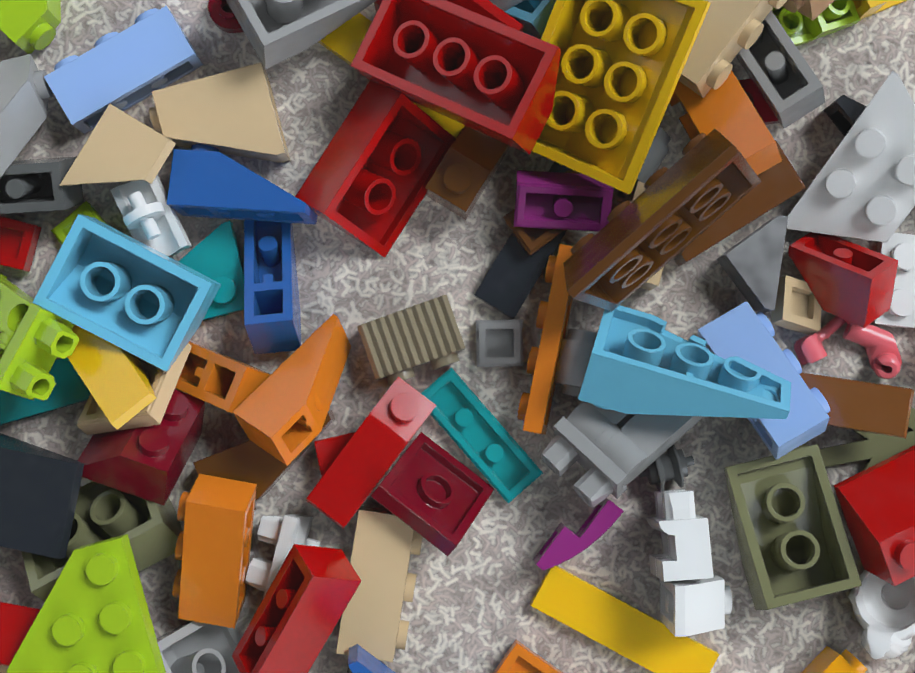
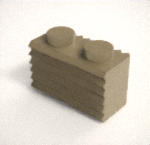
[357,295,465,386]

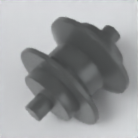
[638,444,695,492]

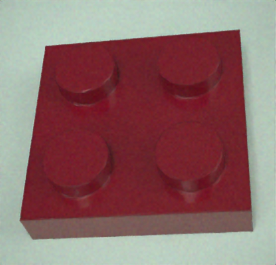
[371,432,494,556]

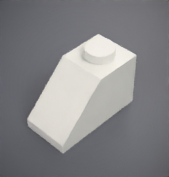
[660,573,732,637]

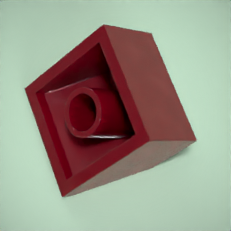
[77,389,205,506]

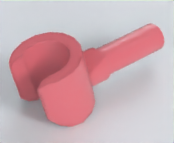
[794,316,846,365]

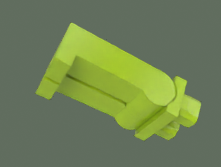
[0,272,79,401]

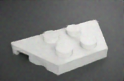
[787,71,915,243]

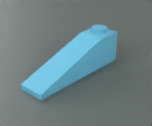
[578,305,791,419]

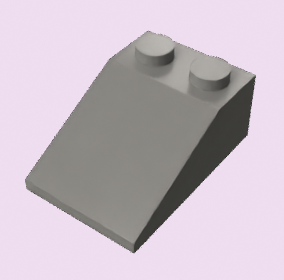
[226,0,376,69]

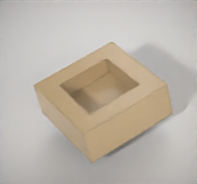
[771,275,822,335]

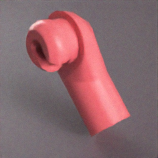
[843,323,902,379]

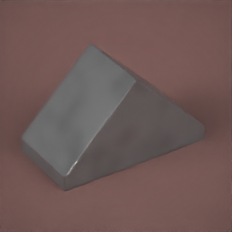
[716,215,788,313]

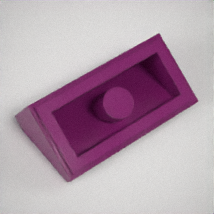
[514,170,613,232]

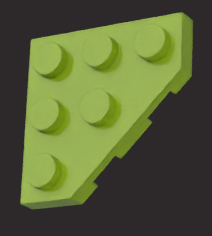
[7,534,166,673]

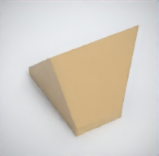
[59,103,176,186]

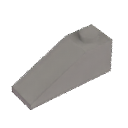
[0,54,53,178]

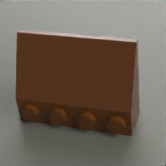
[563,128,762,311]

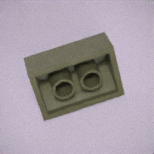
[21,478,183,602]

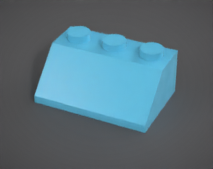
[32,214,221,372]

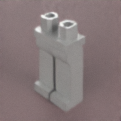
[541,401,704,508]

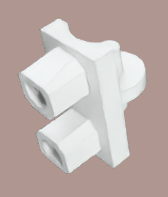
[110,174,192,257]
[245,514,321,598]

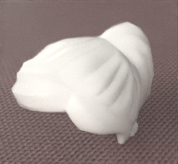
[848,570,915,660]

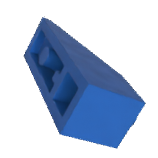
[167,144,318,224]
[244,220,301,354]

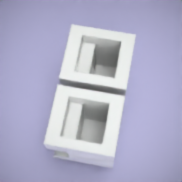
[646,489,714,582]

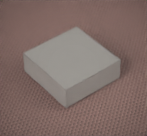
[476,319,524,367]

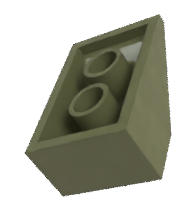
[724,444,862,610]

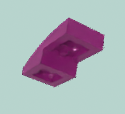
[533,498,624,571]

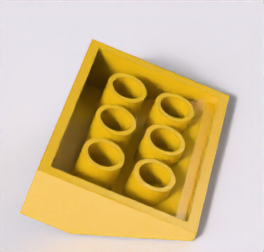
[532,0,711,194]

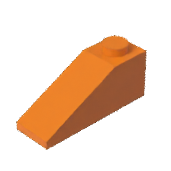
[175,341,271,413]

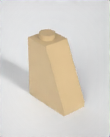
[149,62,291,163]

